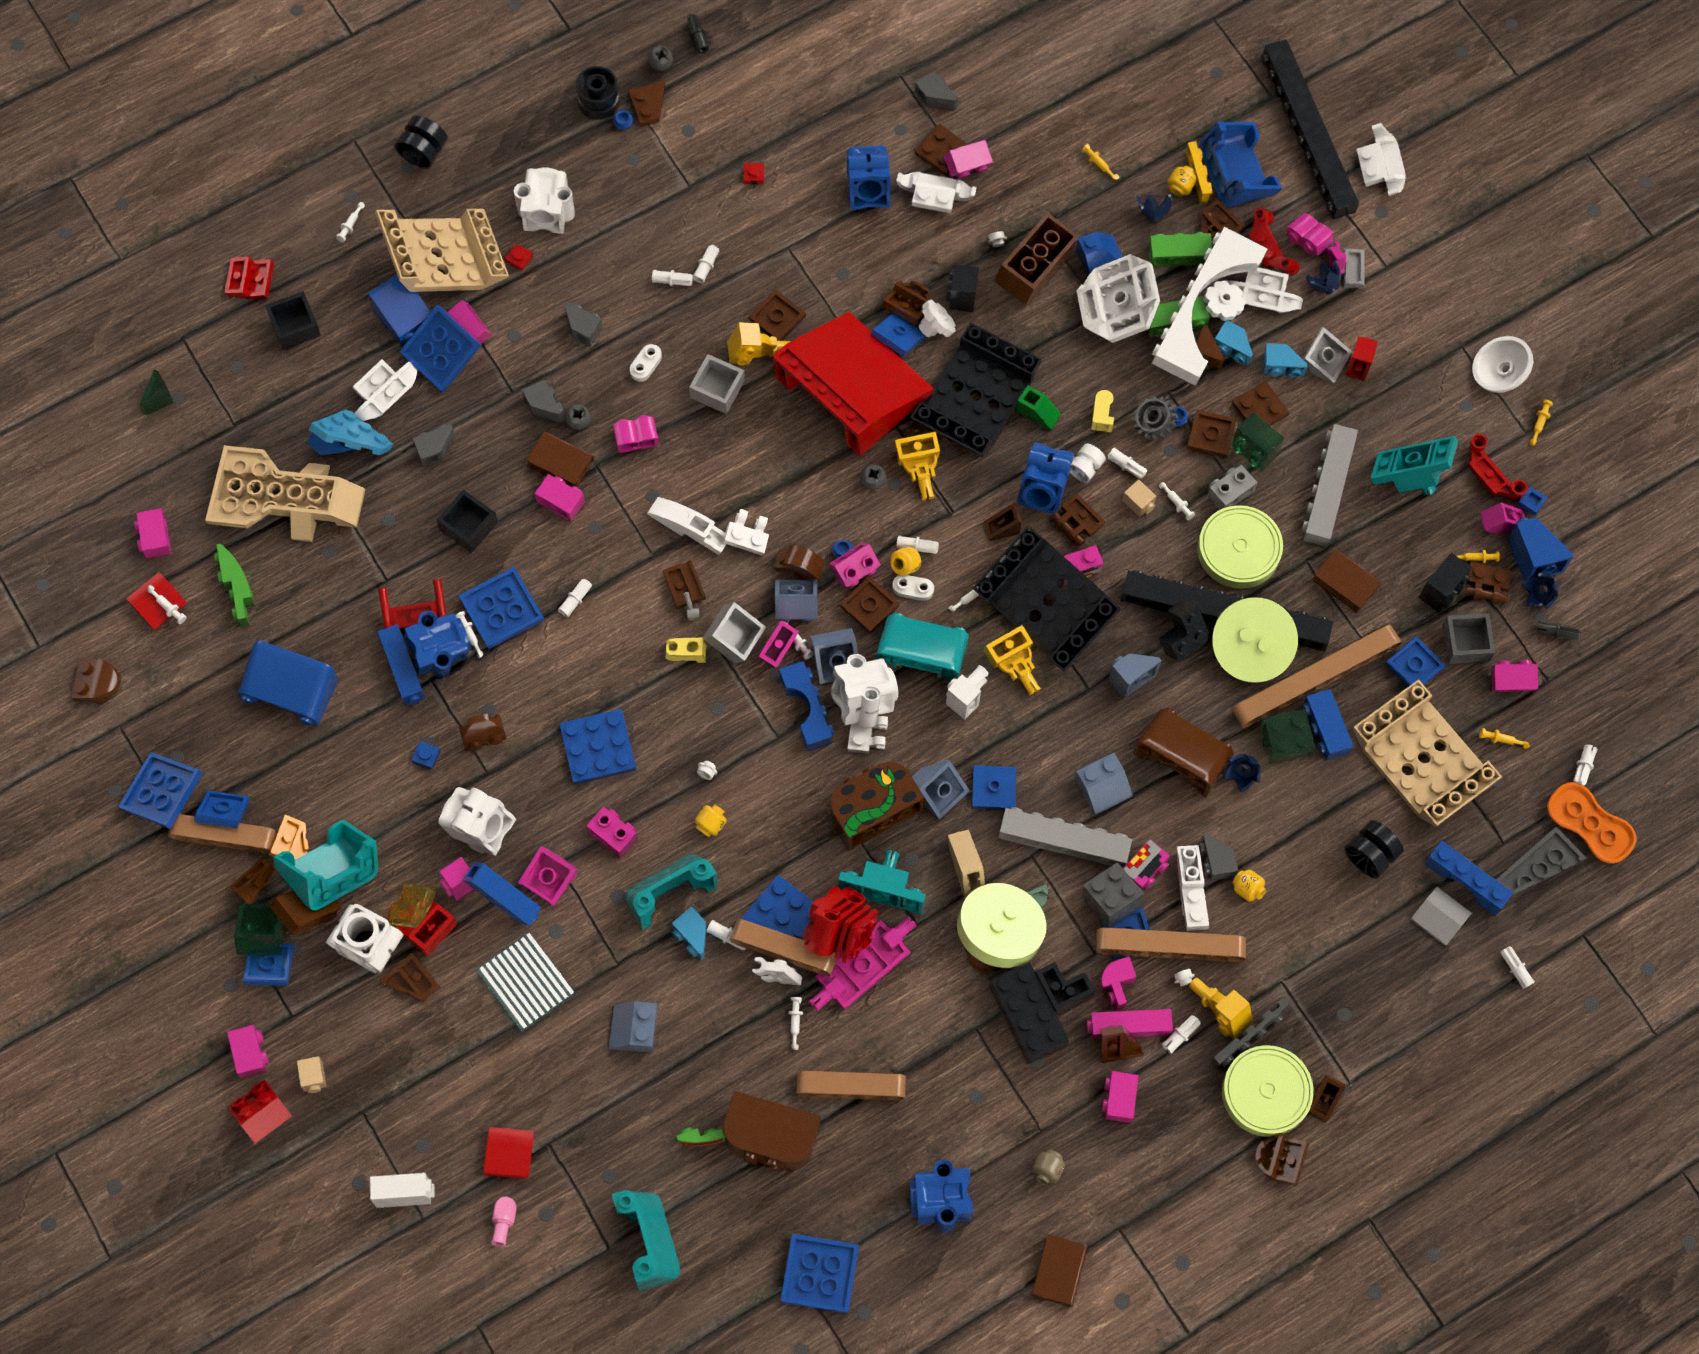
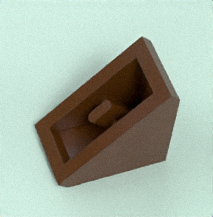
[1196,325,1224,369]
[983,503,1022,541]
[1309,1075,1346,1121]

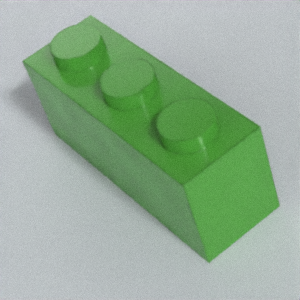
[1149,232,1212,267]
[1147,296,1210,337]

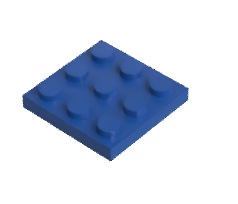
[400,305,482,392]
[458,567,544,650]
[559,709,636,785]
[118,752,203,829]
[741,875,813,965]
[781,1233,859,1314]

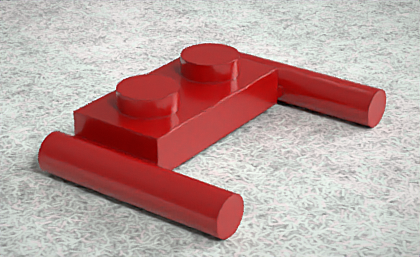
[378,579,447,629]

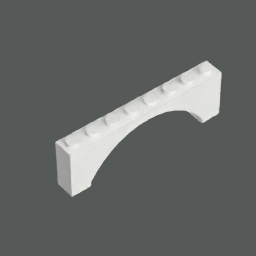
[1152,227,1267,386]

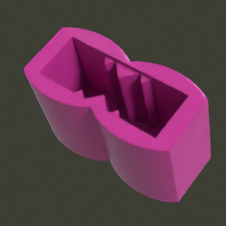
[1287,213,1334,256]
[613,415,659,453]

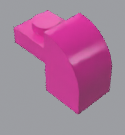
[1100,956,1136,1010]

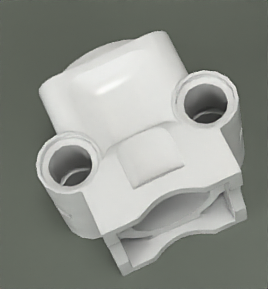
[514,168,575,233]
[831,654,898,728]
[439,787,516,856]
[326,904,404,974]

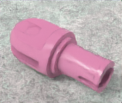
[491,1196,516,1247]

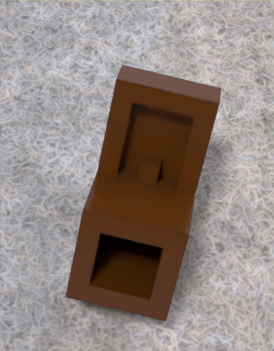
[773,545,825,580]

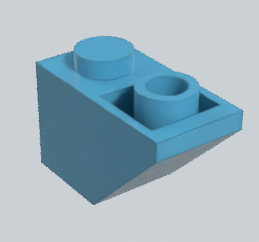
[1215,320,1253,366]
[1263,343,1307,378]
[672,906,707,960]

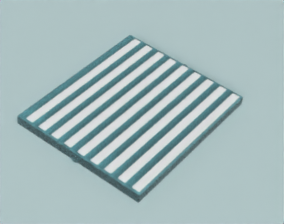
[476,931,576,1032]

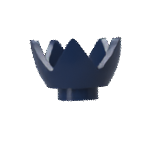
[1137,193,1172,221]
[1305,260,1341,294]
[1521,573,1559,609]
[1223,754,1261,793]

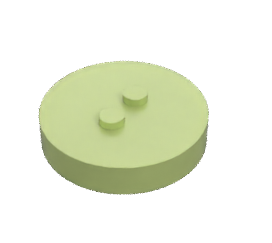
[1198,505,1283,589]
[1212,597,1298,682]
[957,883,1046,968]
[1222,1045,1314,1137]

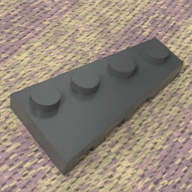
[1496,827,1587,898]
[1211,997,1289,1069]

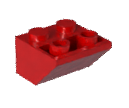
[396,897,457,957]
[228,1080,292,1144]

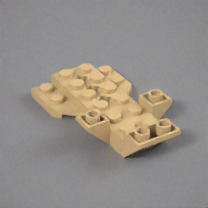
[205,445,365,542]

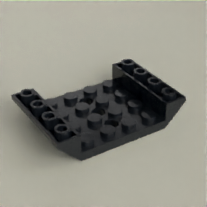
[910,322,1042,457]
[972,525,1121,672]

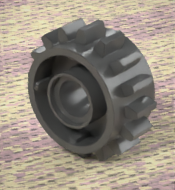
[1132,396,1178,441]

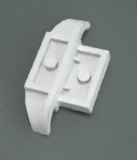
[1357,123,1406,196]
[897,172,977,213]
[1227,268,1303,313]
[352,360,418,421]

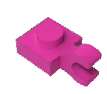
[1324,241,1347,274]

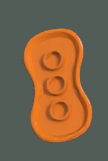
[1547,782,1637,863]

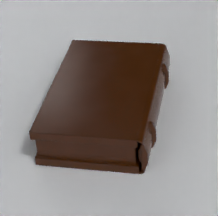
[526,431,594,488]
[1312,549,1382,613]
[270,890,342,936]
[1031,1234,1088,1307]

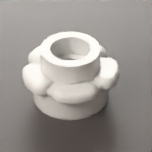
[988,231,1007,247]
[697,761,717,780]
[1174,969,1195,987]

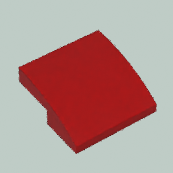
[224,257,274,299]
[126,572,187,630]
[484,1127,535,1179]

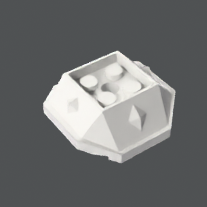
[1077,254,1160,343]

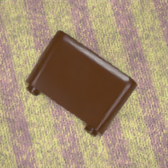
[1133,708,1234,798]

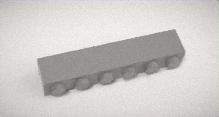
[1301,424,1358,547]
[999,807,1132,868]

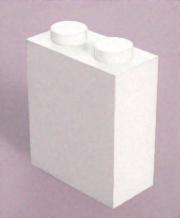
[370,1173,435,1208]

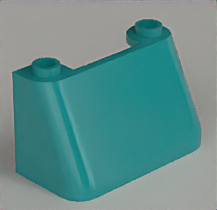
[876,613,969,684]
[273,819,378,911]
[624,854,718,931]
[612,1191,680,1291]

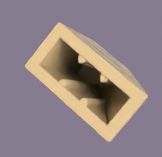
[948,830,985,899]

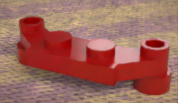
[1249,208,1300,276]
[1467,434,1528,501]

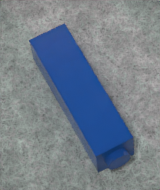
[378,624,425,705]
[462,862,541,926]

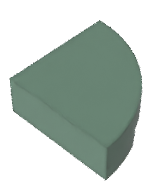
[1027,884,1048,909]

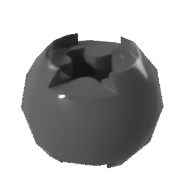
[648,46,673,71]
[565,404,591,430]
[860,464,886,490]

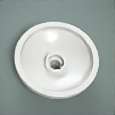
[1472,336,1533,393]

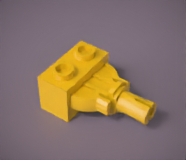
[727,322,790,365]
[894,432,940,501]
[983,625,1041,696]
[1189,978,1254,1040]

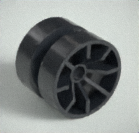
[576,66,619,120]
[394,115,448,169]
[1344,820,1404,879]

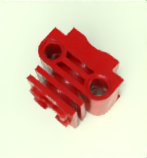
[802,886,878,963]

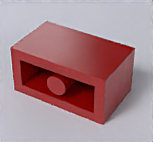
[1345,336,1378,381]

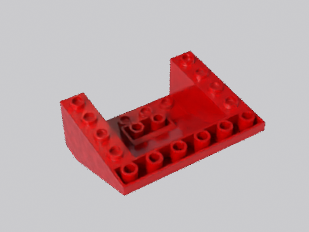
[773,312,934,457]

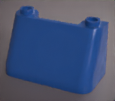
[1199,122,1282,207]
[238,640,339,726]

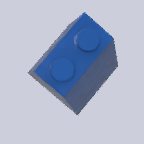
[368,274,431,346]
[1507,517,1574,581]

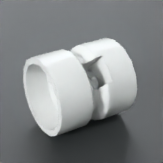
[1070,443,1106,483]

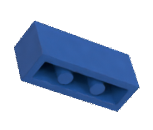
[1302,689,1353,760]

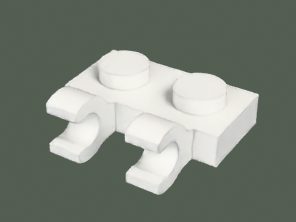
[723,509,769,556]
[848,716,888,754]
[752,957,802,985]

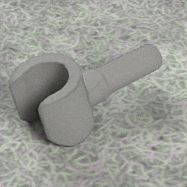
[684,592,699,621]

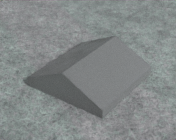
[1303,327,1352,384]
[1411,887,1472,946]

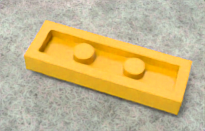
[1186,141,1212,204]

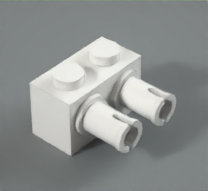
[946,665,988,720]

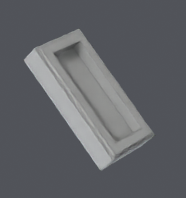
[1343,249,1365,289]

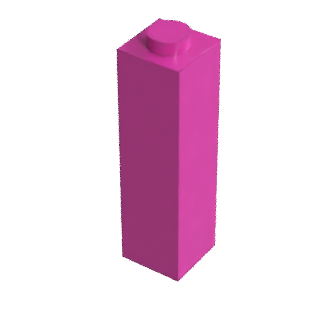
[1086,1009,1173,1040]

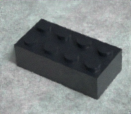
[989,962,1069,1064]

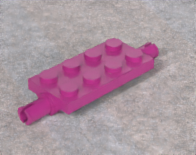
[809,916,917,1011]

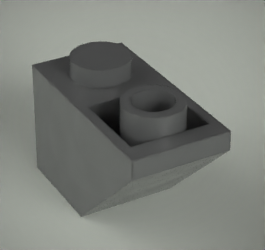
[915,71,958,111]
[564,301,603,347]
[522,380,565,423]
[413,424,455,468]
[1198,833,1238,881]

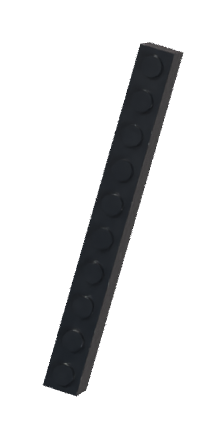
[1261,39,1359,219]
[1120,570,1333,652]

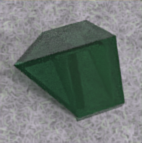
[139,370,174,415]

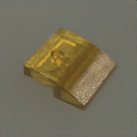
[387,883,437,928]

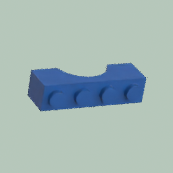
[779,661,834,752]
[1425,841,1513,916]

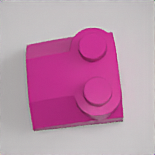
[518,846,579,906]

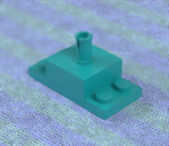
[1370,436,1458,495]
[838,850,926,914]

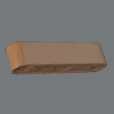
[168,814,277,854]
[729,919,837,976]
[796,1071,906,1100]

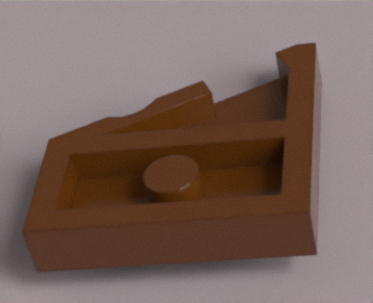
[628,80,666,127]
[230,858,275,905]
[380,953,440,1001]
[1100,1025,1144,1063]

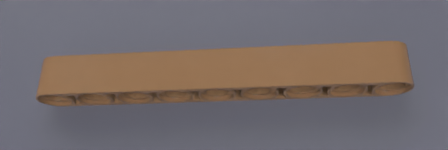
[1231,625,1402,728]

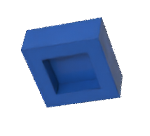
[1518,486,1548,516]
[412,741,441,770]

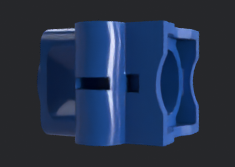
[847,145,890,210]
[1017,442,1074,514]
[404,611,471,678]
[909,1160,973,1233]

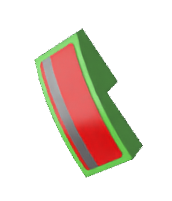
[676,1127,725,1147]

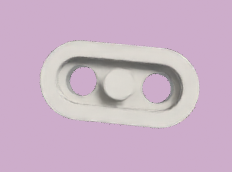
[630,344,662,382]
[892,575,934,601]

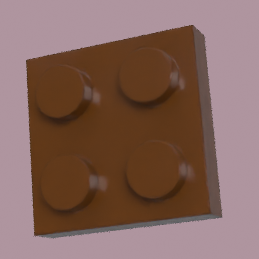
[914,124,968,176]
[749,289,806,341]
[1232,381,1289,435]
[1187,409,1237,458]
[840,576,899,634]

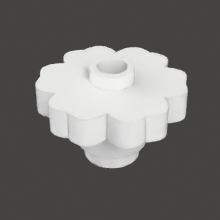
[1203,281,1245,321]
[919,300,956,337]

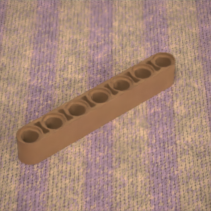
[1096,928,1246,962]

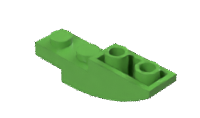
[214,544,255,627]

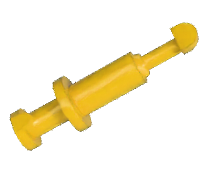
[1081,144,1119,180]
[1529,400,1553,446]
[1457,550,1500,564]
[1479,728,1530,749]

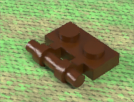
[1051,493,1105,546]
[1465,562,1512,603]

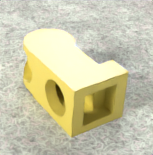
[1091,390,1114,432]
[665,637,707,663]

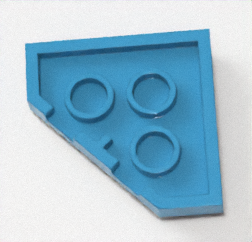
[309,410,394,455]

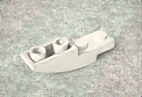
[647,497,726,555]
[1177,845,1209,931]

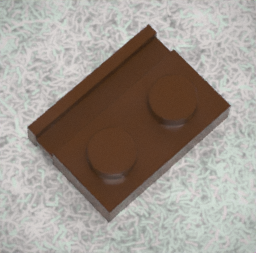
[663,560,706,609]

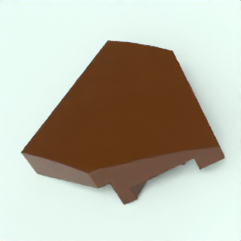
[1202,199,1245,238]

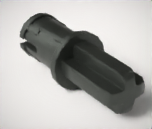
[687,14,709,53]
[1536,621,1580,641]

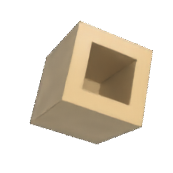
[1122,480,1156,517]
[297,1056,326,1093]

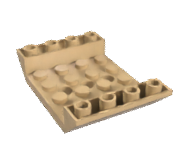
[375,209,509,292]
[1353,679,1502,827]

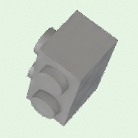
[1207,465,1257,510]

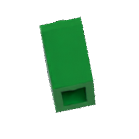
[1016,385,1062,431]

